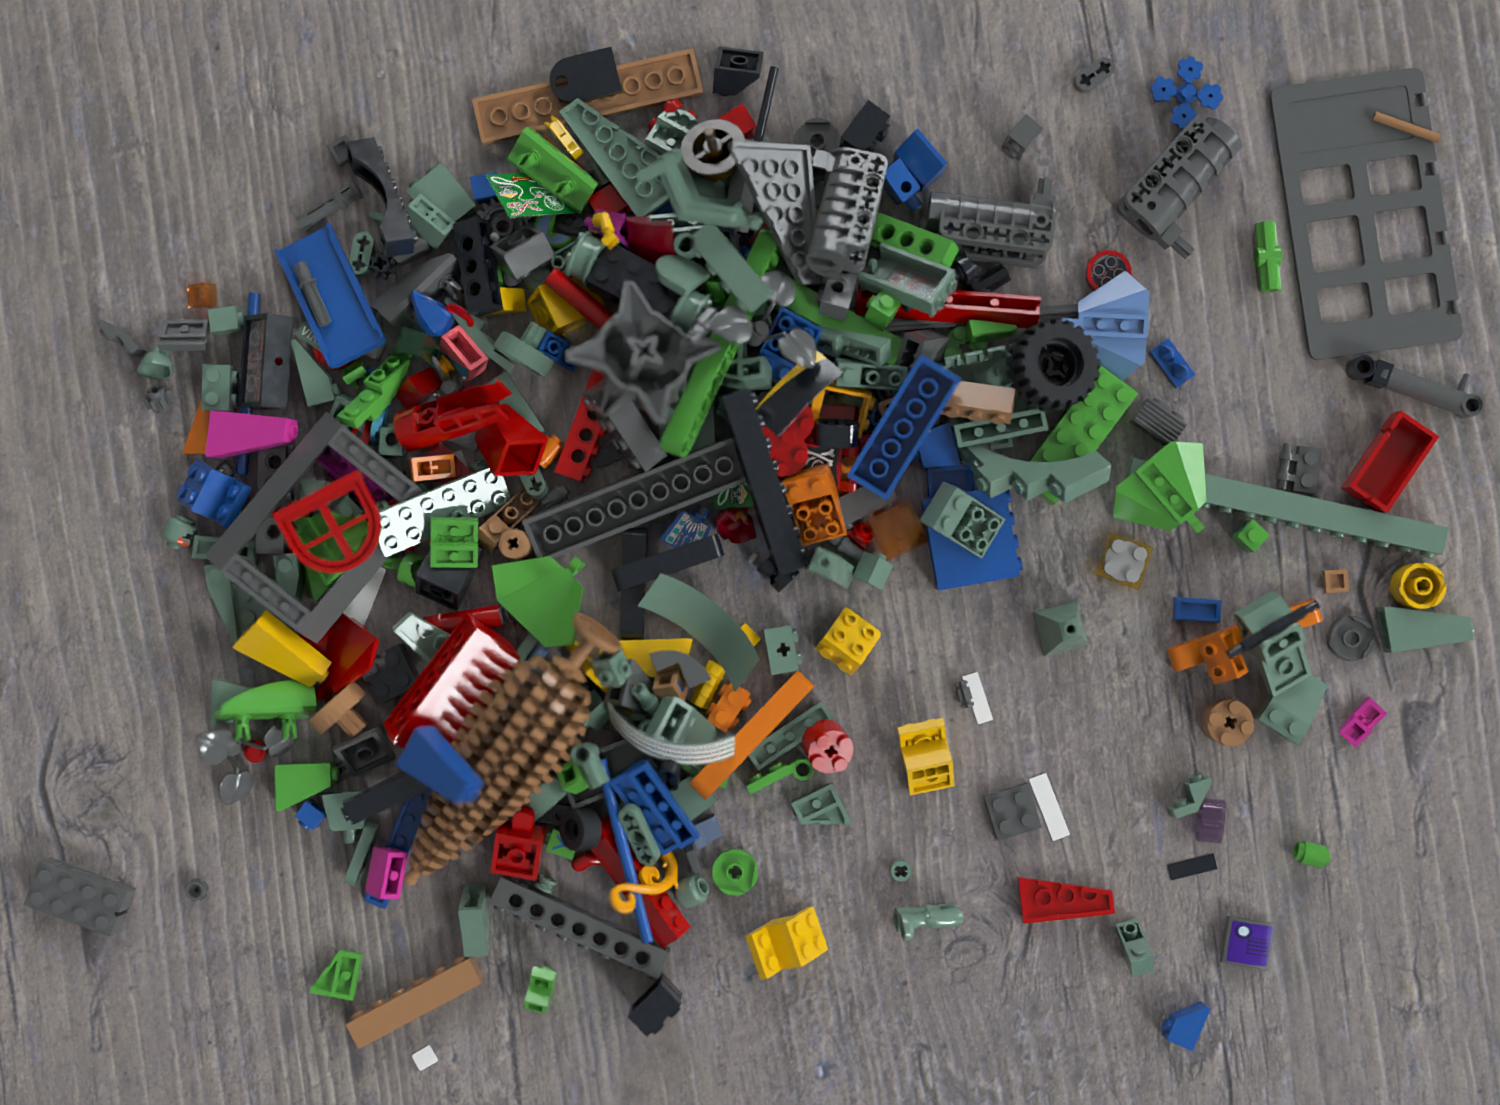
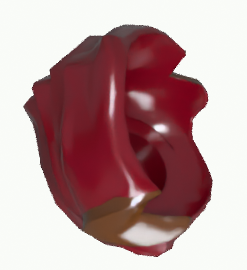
[714,507,757,544]

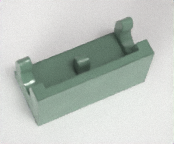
[404,193,456,249]

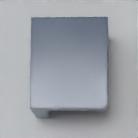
[694,814,723,849]

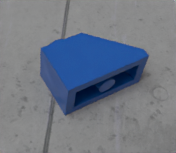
[1161,1001,1210,1052]

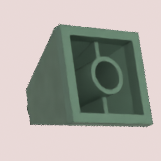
[1032,600,1089,656]
[210,678,253,727]

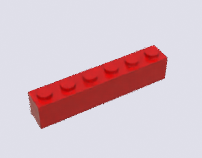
[591,815,691,948]

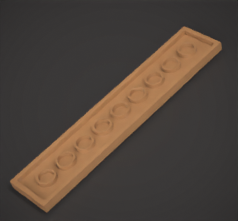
[472,48,704,145]

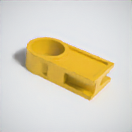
[544,116,583,160]

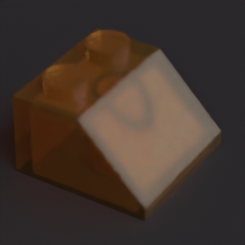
[867,499,928,561]

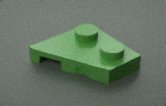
[309,949,364,1001]

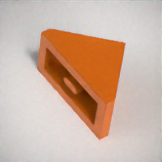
[410,454,456,481]

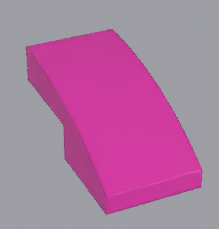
[1338,696,1387,748]

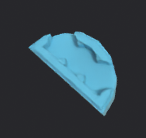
[370,402,392,445]

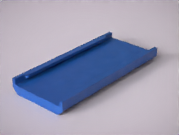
[274,222,387,368]

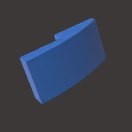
[538,331,577,372]

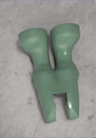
[893,903,963,942]

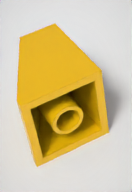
[526,276,605,337]

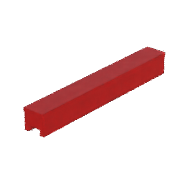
[855,283,1041,329]

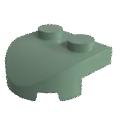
[644,109,697,154]

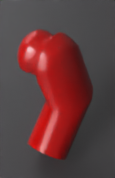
[571,853,601,872]

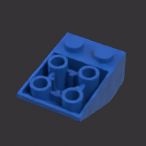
[757,307,823,381]

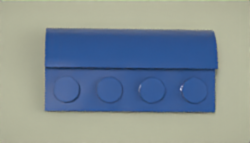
[610,759,700,856]

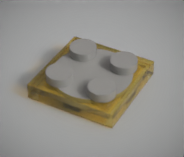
[1094,532,1154,590]

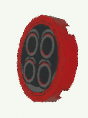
[1086,250,1132,291]

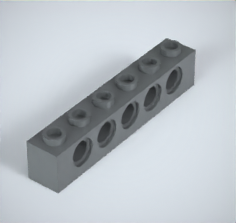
[255,416,295,555]

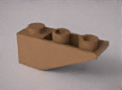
[478,487,541,554]

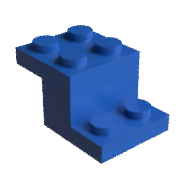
[176,459,252,528]

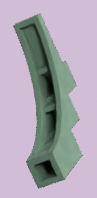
[957,444,1111,503]

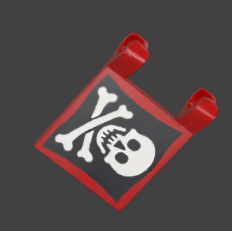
[801,442,859,492]

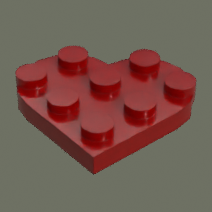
[762,405,814,477]

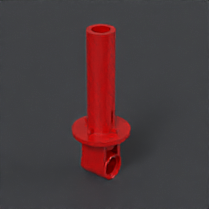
[543,267,614,329]

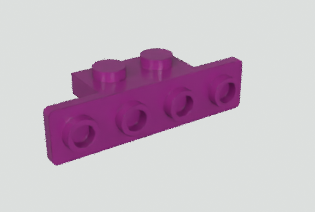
[316,446,393,503]

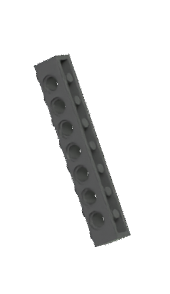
[489,875,670,979]

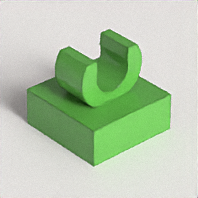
[341,359,368,389]

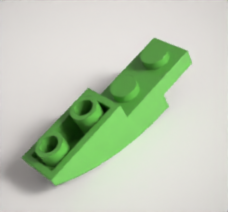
[337,355,410,429]

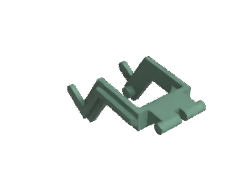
[637,148,765,230]

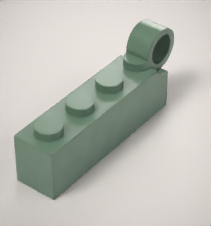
[674,224,774,312]

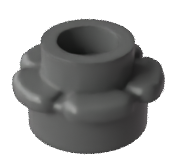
[185,878,208,901]

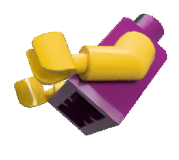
[583,209,630,252]

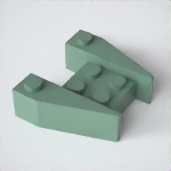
[688,300,772,391]
[204,553,305,644]

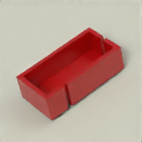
[1340,411,1440,513]

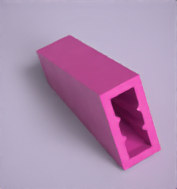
[205,410,298,459]

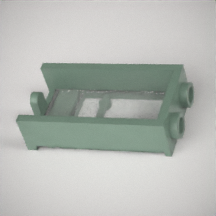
[858,243,957,318]

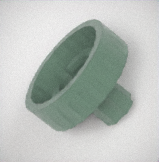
[493,321,554,378]

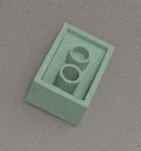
[1252,675,1328,745]

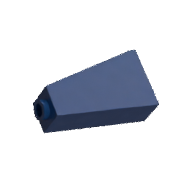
[396,726,484,804]

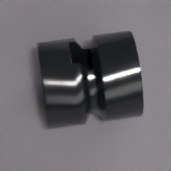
[757,557,800,593]

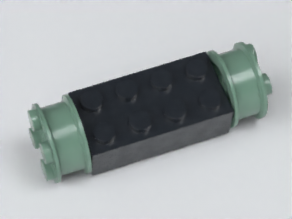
[564,231,713,333]

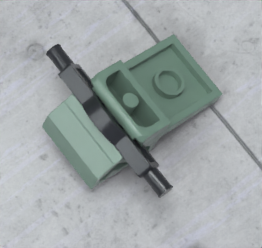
[1226,591,1320,697]

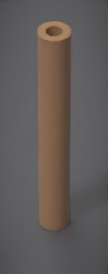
[1372,111,1441,143]

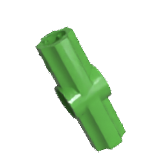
[1253,221,1282,293]

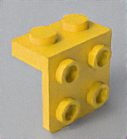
[814,608,881,676]

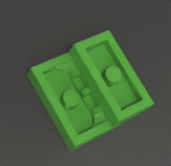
[431,517,478,568]

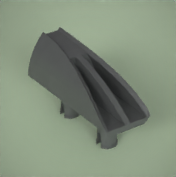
[372,253,464,333]

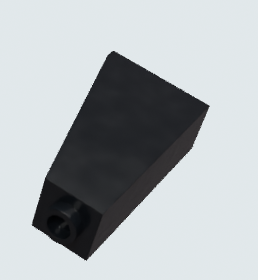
[340,771,431,825]

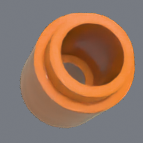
[540,434,563,469]

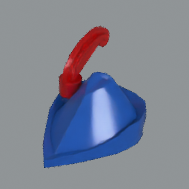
[410,290,474,337]

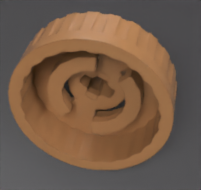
[308,681,367,738]

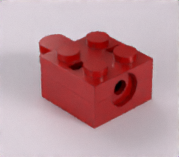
[490,806,546,881]

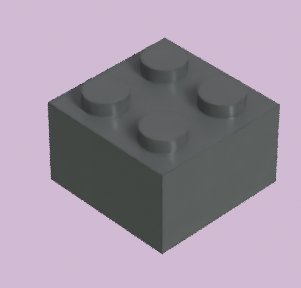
[490,224,555,280]

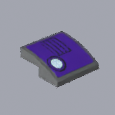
[1219,916,1276,970]

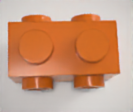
[1197,628,1248,685]
[705,682,752,733]

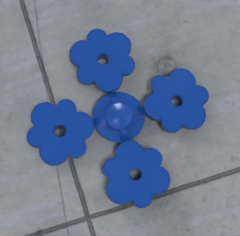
[1150,56,1223,129]

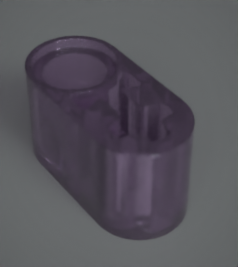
[1195,798,1226,844]

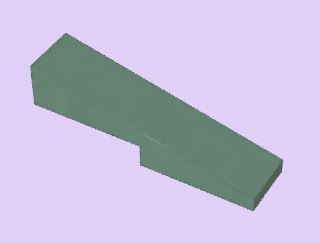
[816,326,891,367]

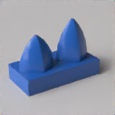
[1148,338,1196,389]

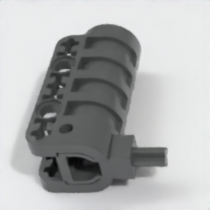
[1116,117,1242,259]

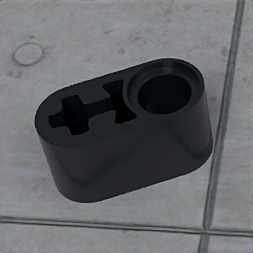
[814,419,859,448]

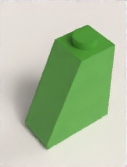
[275,761,339,811]

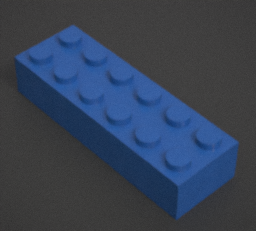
[847,354,962,500]

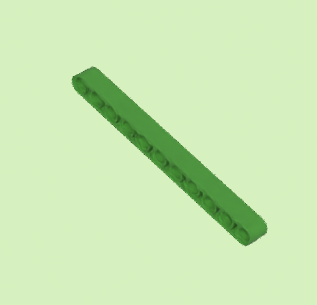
[661,227,782,458]

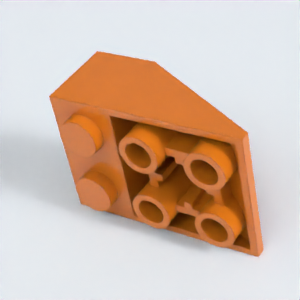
[783,463,847,546]

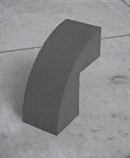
[650,650,711,688]

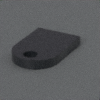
[549,47,623,104]

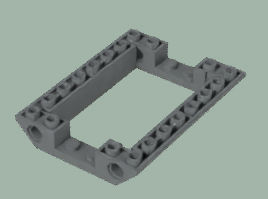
[205,412,425,643]

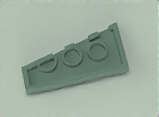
[392,612,450,663]

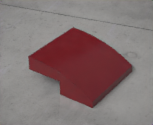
[626,216,676,265]

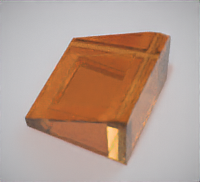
[187,282,217,308]

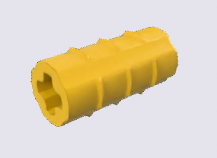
[689,660,725,710]

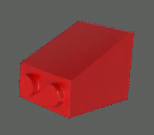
[474,404,548,477]

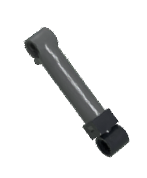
[1345,355,1485,419]

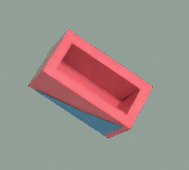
[439,325,488,381]

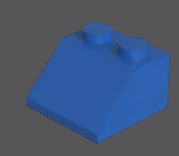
[893,128,948,192]

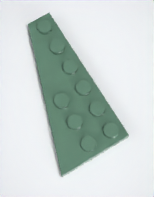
[559,98,695,217]

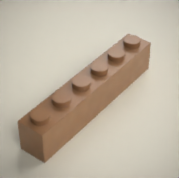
[346,954,485,1049]

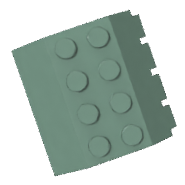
[940,343,1049,448]

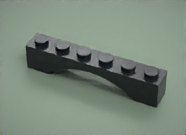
[347,137,417,258]

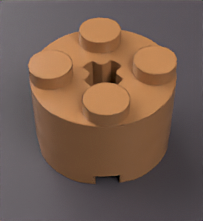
[1200,698,1255,746]

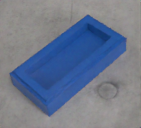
[1172,597,1221,623]

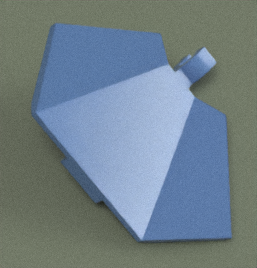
[1061,270,1150,381]

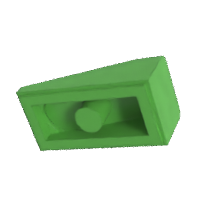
[965,320,1017,343]

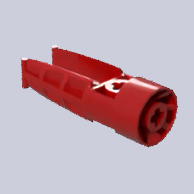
[393,379,512,451]

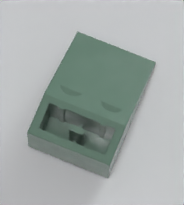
[919,481,1006,559]
[645,696,720,772]

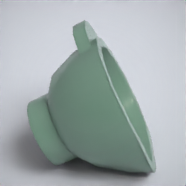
[137,346,173,380]

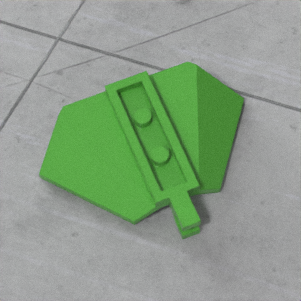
[1112,441,1207,533]
[294,511,369,601]
[492,556,586,648]

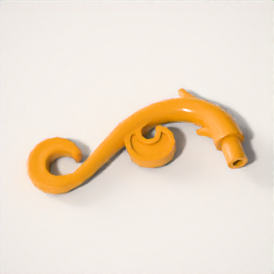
[609,851,679,914]

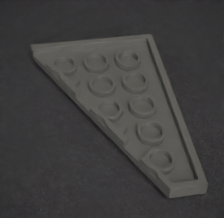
[728,141,822,286]

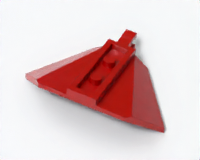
[300,613,379,701]

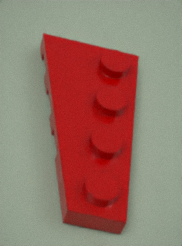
[1017,876,1115,924]

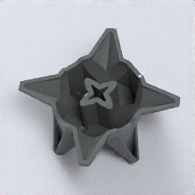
[566,281,721,424]

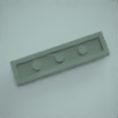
[749,700,835,771]

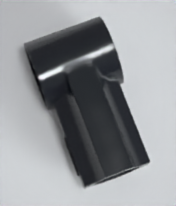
[962,263,1011,293]

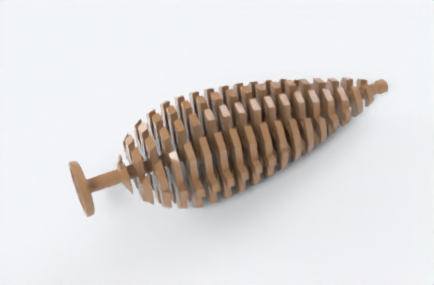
[403,612,621,886]

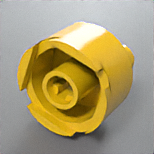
[1389,563,1446,609]

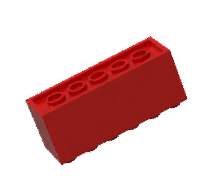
[383,613,521,749]

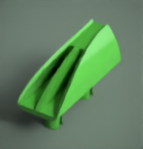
[507,127,598,214]
[213,680,317,741]

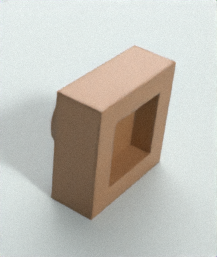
[1322,569,1349,593]

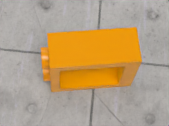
[810,381,875,439]

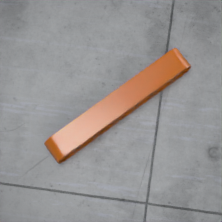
[1166,598,1323,672]
[689,671,815,801]

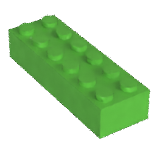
[1028,366,1138,505]

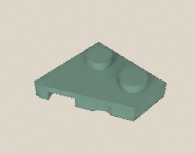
[791,783,852,825]

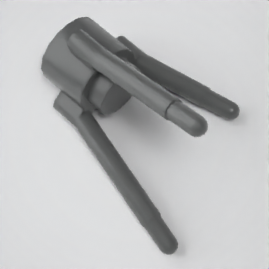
[431,356,466,399]

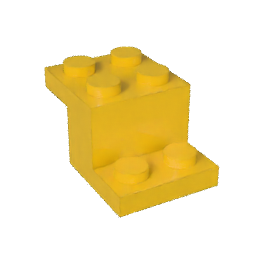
[898,718,955,796]
[745,906,828,980]

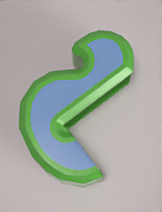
[534,214,574,251]

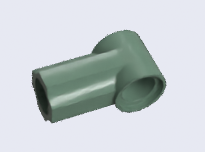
[571,742,610,790]

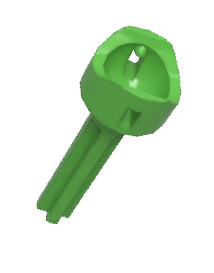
[382,553,425,588]

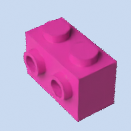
[365,846,408,899]

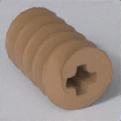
[499,529,535,560]

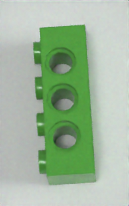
[870,212,959,268]

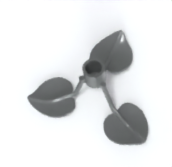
[709,270,816,368]
[196,721,299,805]

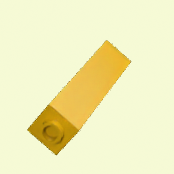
[233,610,332,688]
[598,638,693,678]

